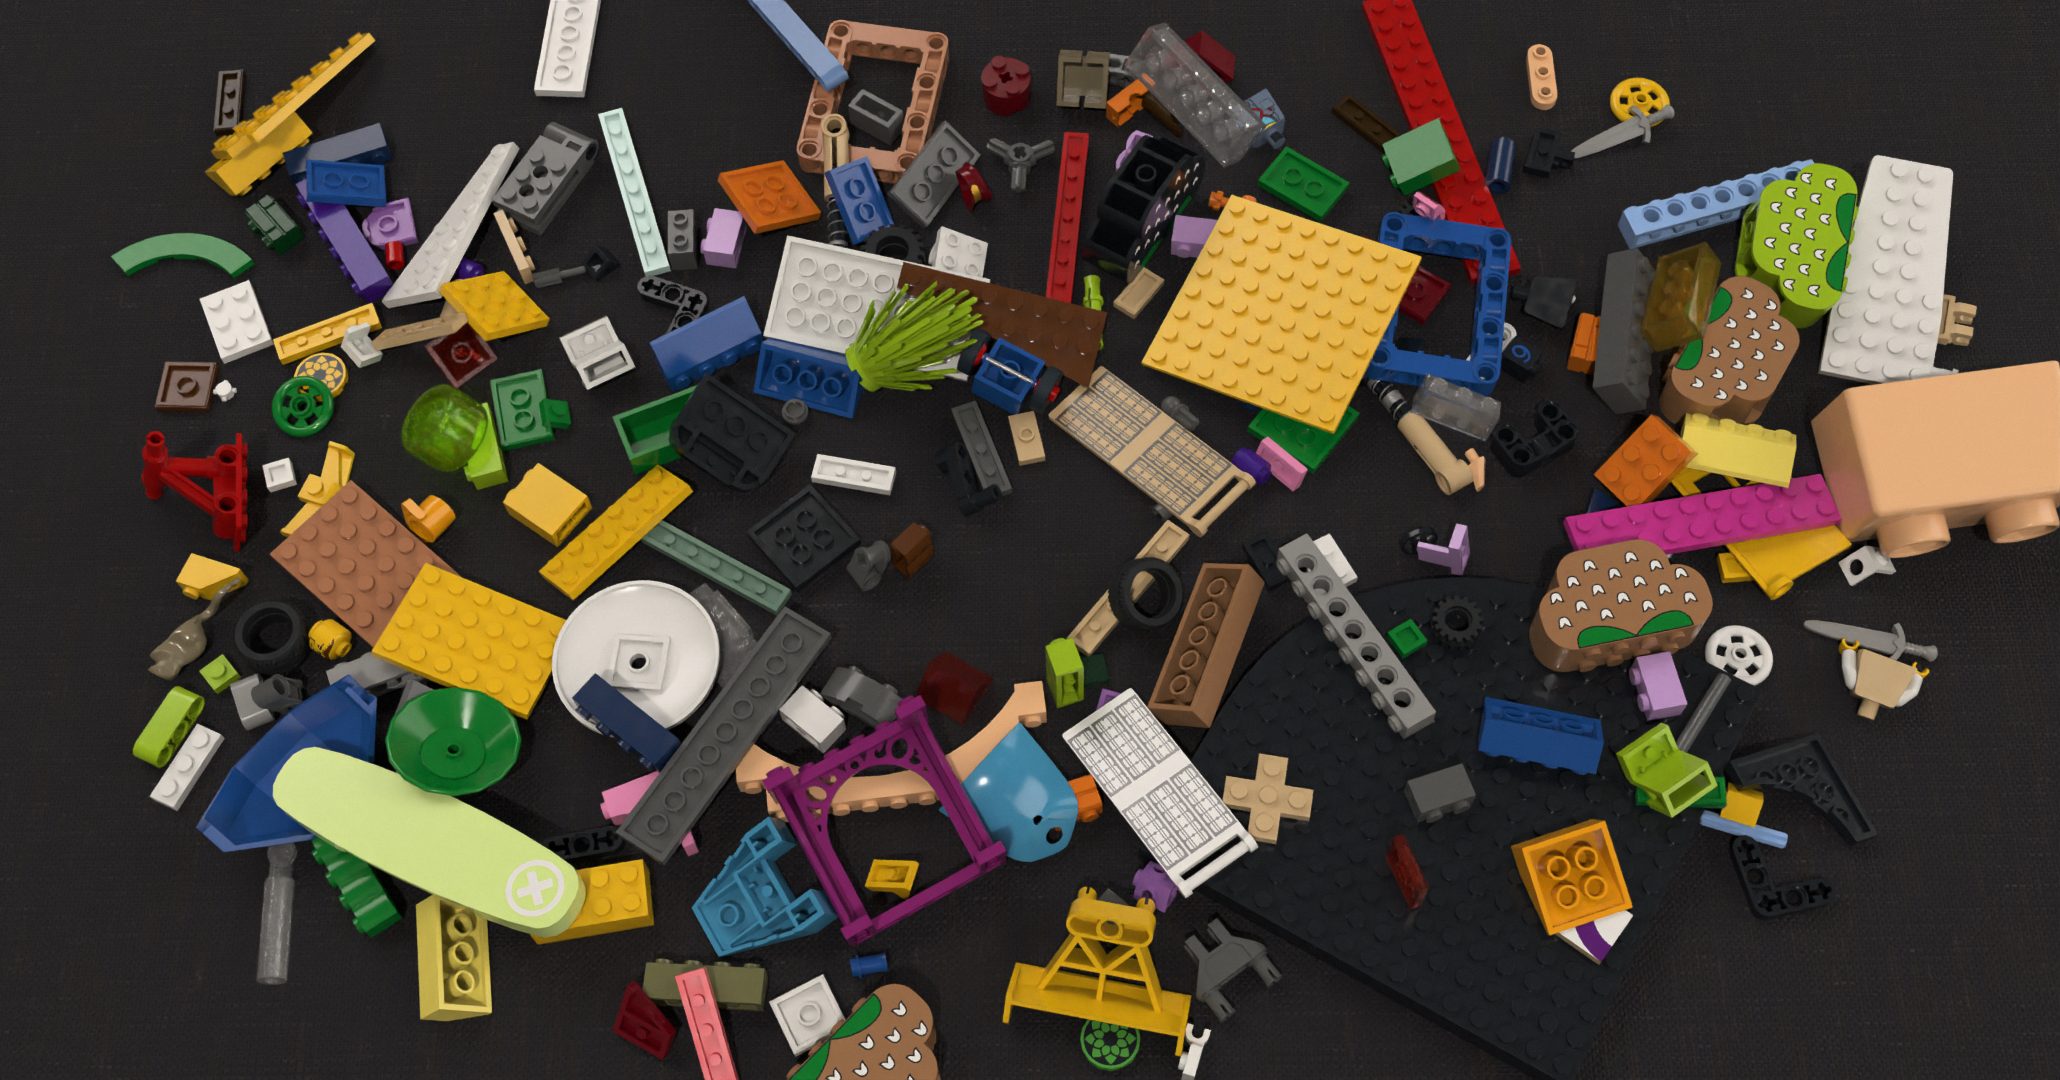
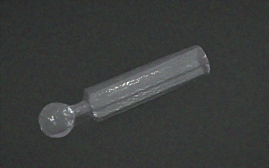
[256,843,297,985]

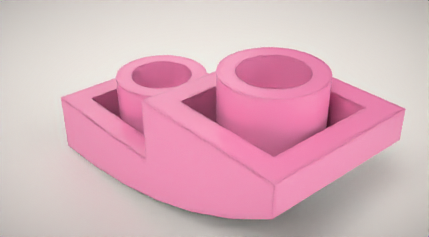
[1413,192,1445,221]

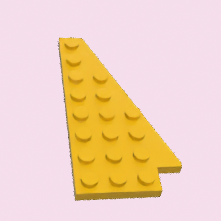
[211,32,375,159]

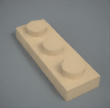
[494,209,535,284]

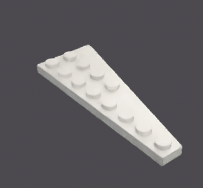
[382,142,519,308]

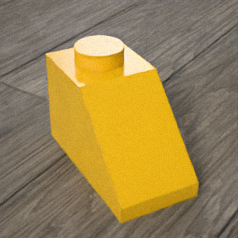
[176,553,249,600]

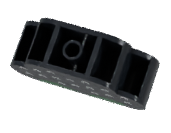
[1083,135,1205,283]

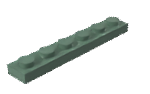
[641,520,792,616]

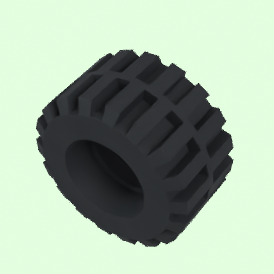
[860,224,926,265]

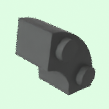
[820,666,902,728]

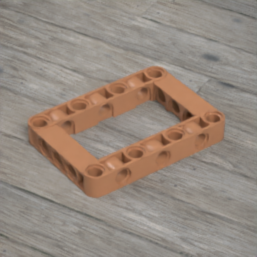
[797,20,949,184]

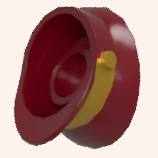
[955,162,993,211]

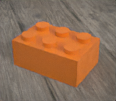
[1594,414,1698,507]

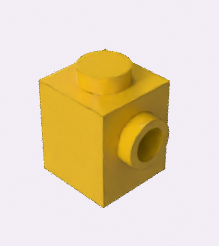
[1719,782,1764,828]

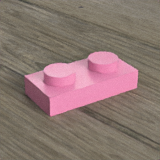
[1256,437,1308,492]

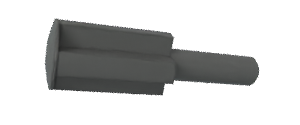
[533,266,586,288]

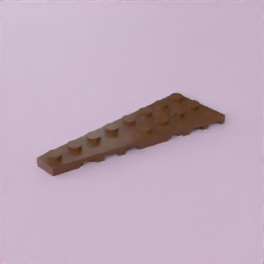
[897,262,1107,388]

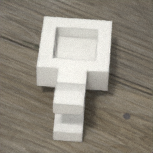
[1178,1023,1211,1080]

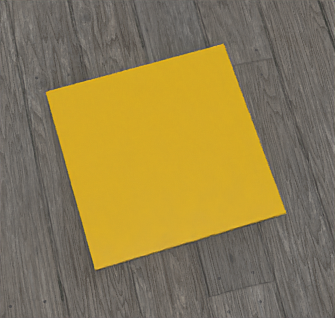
[1141,195,1422,434]

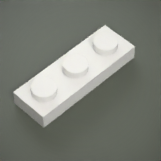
[811,454,896,495]
[150,724,225,811]

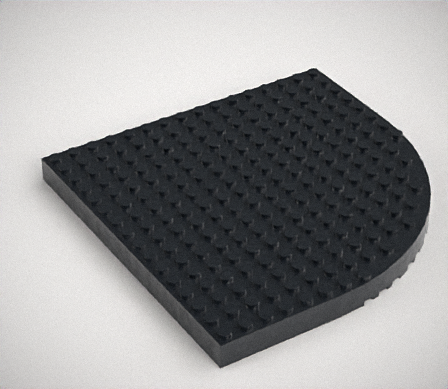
[1138,577,1763,1080]

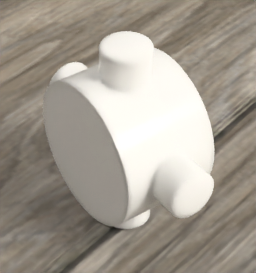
[213,380,237,402]

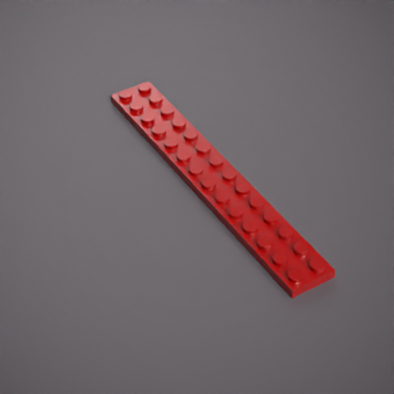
[1361,0,1521,285]

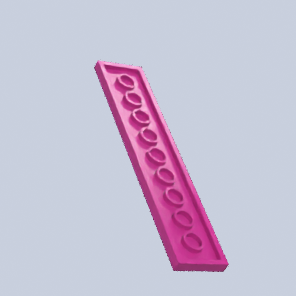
[1563,474,1842,555]

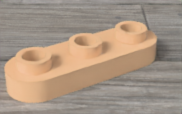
[1526,44,1557,110]

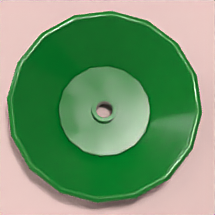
[385,687,522,796]

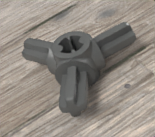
[987,138,1055,193]

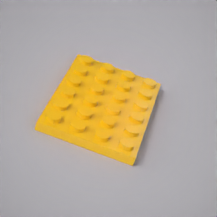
[372,563,566,720]

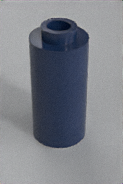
[1484,137,1516,194]

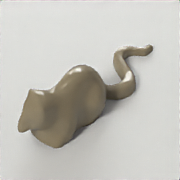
[148,577,241,681]

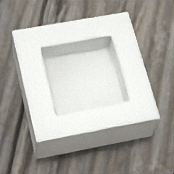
[262,458,297,492]

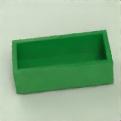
[613,385,697,475]

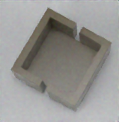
[1056,50,1110,109]

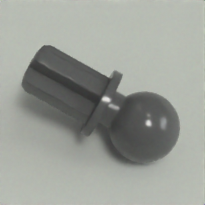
[1161,396,1199,431]

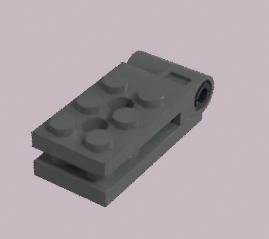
[492,122,599,236]

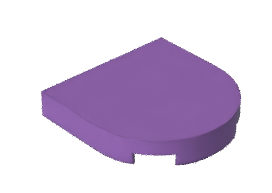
[362,198,419,250]

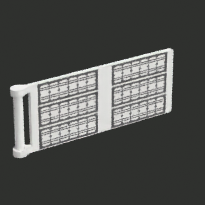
[1062,688,1258,899]

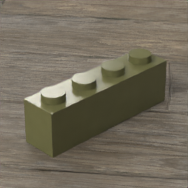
[643,959,768,1011]

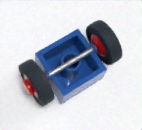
[957,328,1063,415]

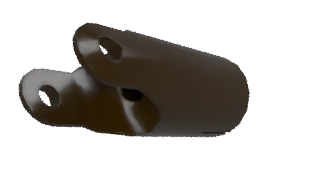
[1141,89,1194,137]

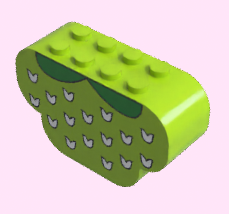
[1735,163,1859,328]

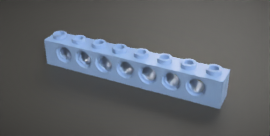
[1618,159,1814,249]

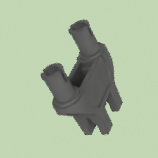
[1184,918,1283,1023]

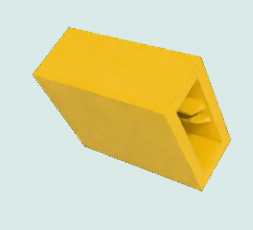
[503,463,592,547]

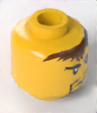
[308,619,352,660]

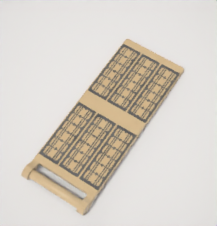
[1049,366,1256,537]

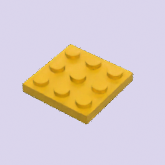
[439,271,550,341]

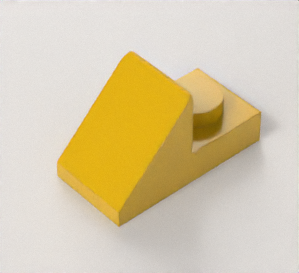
[865,859,919,900]

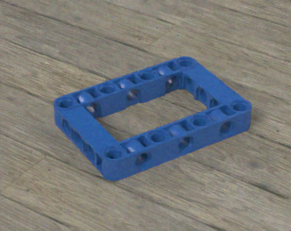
[1365,212,1511,397]

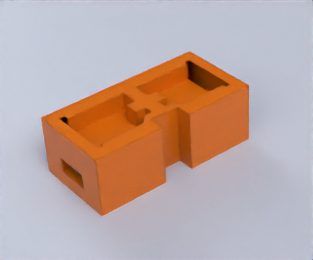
[1106,75,1155,127]

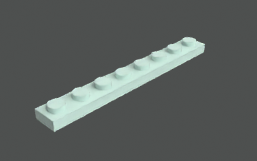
[598,108,671,276]

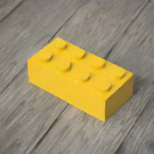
[530,859,654,945]

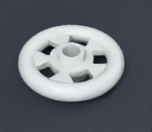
[1705,625,1773,686]

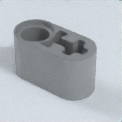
[230,673,275,731]

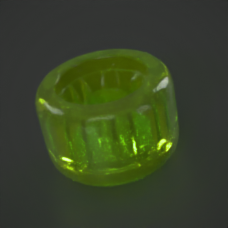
[401,384,488,472]

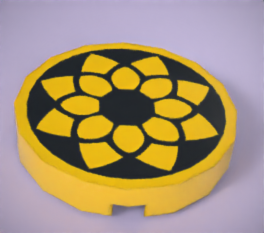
[294,352,349,402]

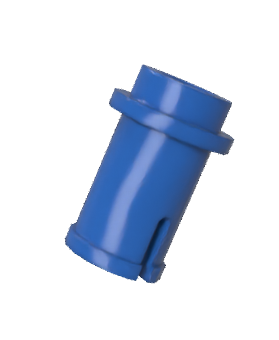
[850,952,888,979]

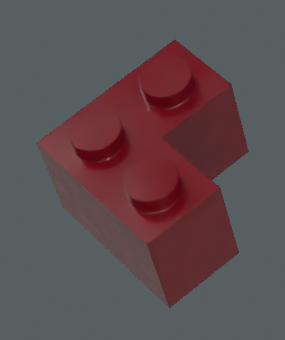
[1164,30,1235,89]

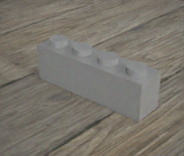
[326,652,425,697]

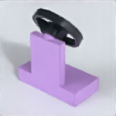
[1399,523,1470,576]

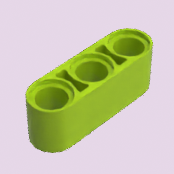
[133,686,205,768]

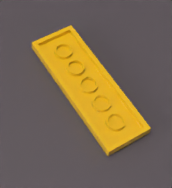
[539,465,693,600]

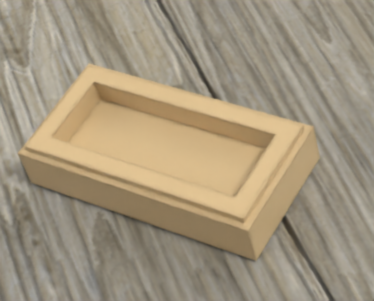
[1113,267,1164,319]

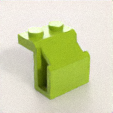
[1616,723,1718,818]

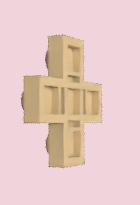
[1223,753,1313,844]

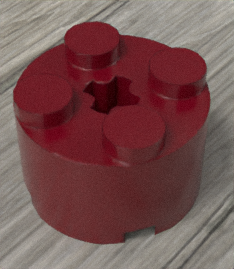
[981,56,1031,116]

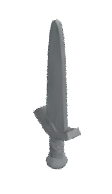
[1571,105,1675,159]
[1803,620,1938,662]

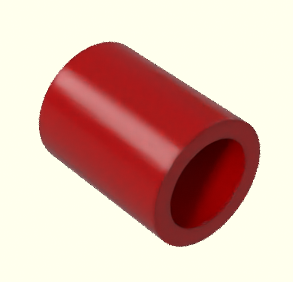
[385,241,405,270]

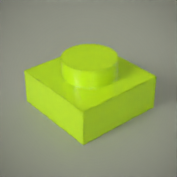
[200,654,241,694]

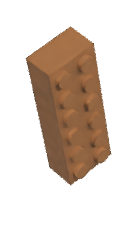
[1147,563,1265,728]

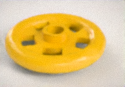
[1610,78,1670,127]

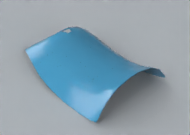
[939,722,1078,862]

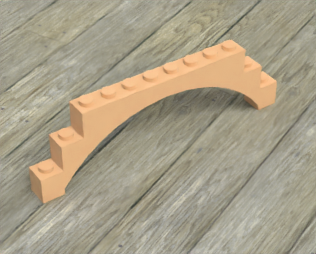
[736,681,1047,823]

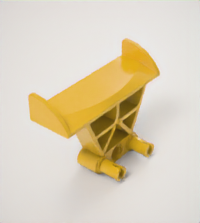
[1003,887,1191,1057]

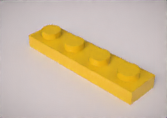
[273,303,382,365]

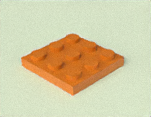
[718,160,821,234]

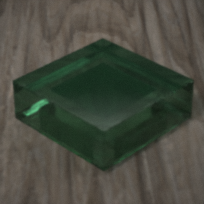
[1080,654,1109,687]

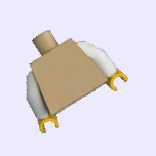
[1838,638,1929,721]

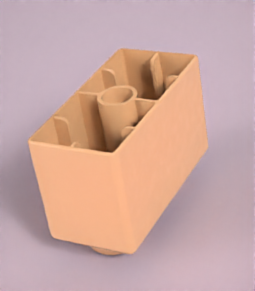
[1811,361,2060,558]

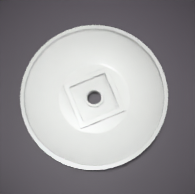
[552,580,720,738]

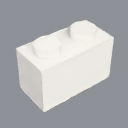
[779,685,846,754]

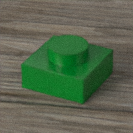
[539,398,571,429]
[1386,619,1427,659]

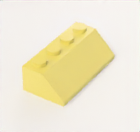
[1680,413,1796,488]
[416,895,492,1021]

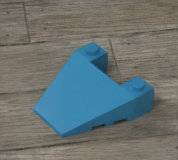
[692,817,839,957]

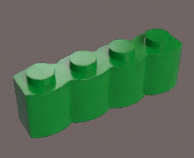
[311,837,402,938]

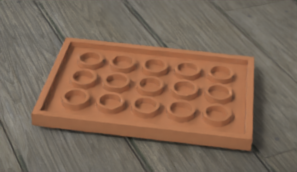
[270,480,461,648]

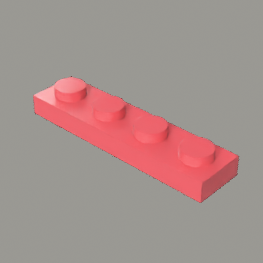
[675,966,739,1080]

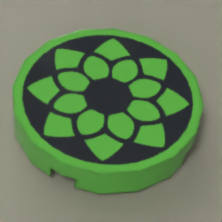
[1080,1019,1141,1071]

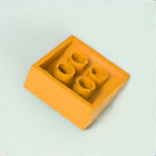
[1511,819,1633,935]

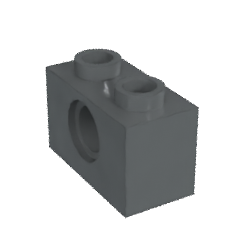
[668,209,698,271]

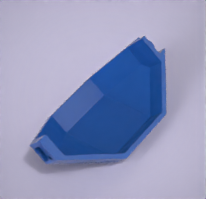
[196,674,377,852]

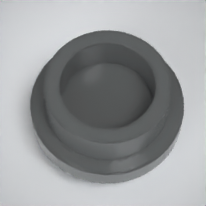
[782,399,809,425]

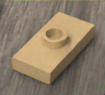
[1008,411,1045,466]

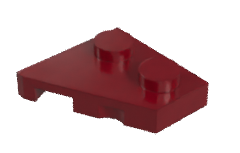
[613,981,676,1060]

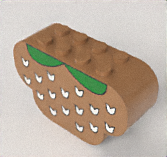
[1659,276,1800,427]
[1529,539,1713,672]
[786,984,941,1080]

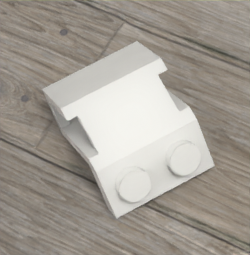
[559,316,635,390]

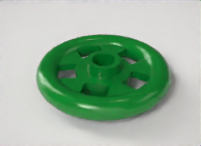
[272,376,334,437]

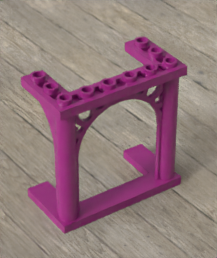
[762,695,1006,947]

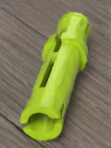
[1083,275,1104,350]

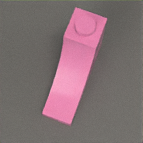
[600,771,699,856]

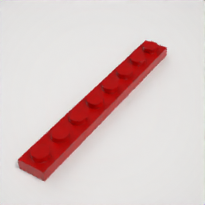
[1046,132,1089,304]

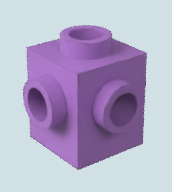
[1132,861,1182,913]

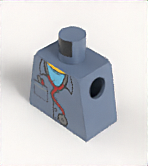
[1227,89,1285,149]

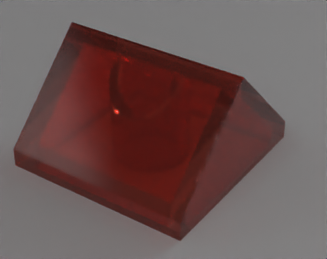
[424,322,498,389]
[916,651,993,724]

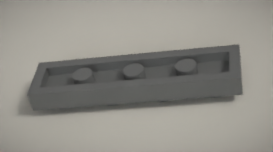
[951,401,1012,497]

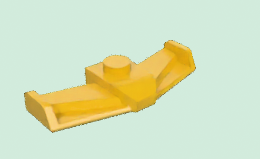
[280,441,355,537]

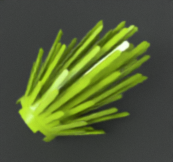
[845,281,984,392]

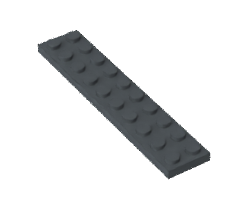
[616,606,832,866]

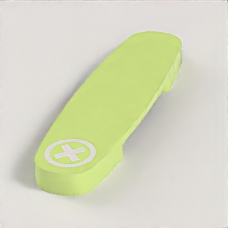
[273,747,586,938]

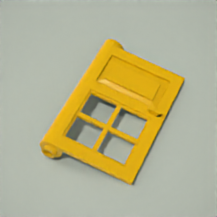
[1670,467,1852,600]

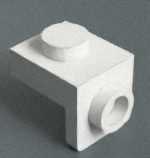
[341,322,383,368]

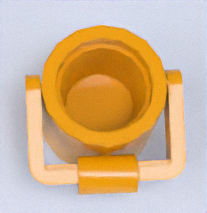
[401,495,455,543]

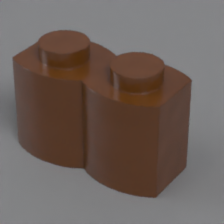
[889,522,933,579]

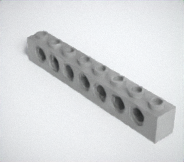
[1276,533,1436,739]

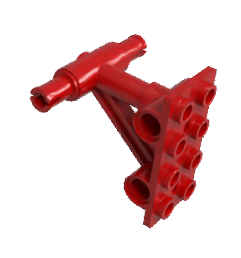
[142,431,247,551]

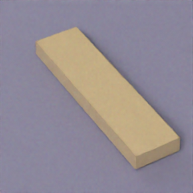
[372,312,468,351]

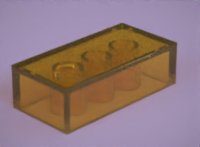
[1640,242,1722,352]

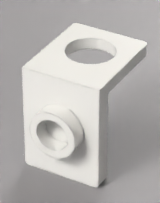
[1839,546,1896,586]

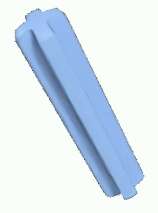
[1699,810,1788,848]

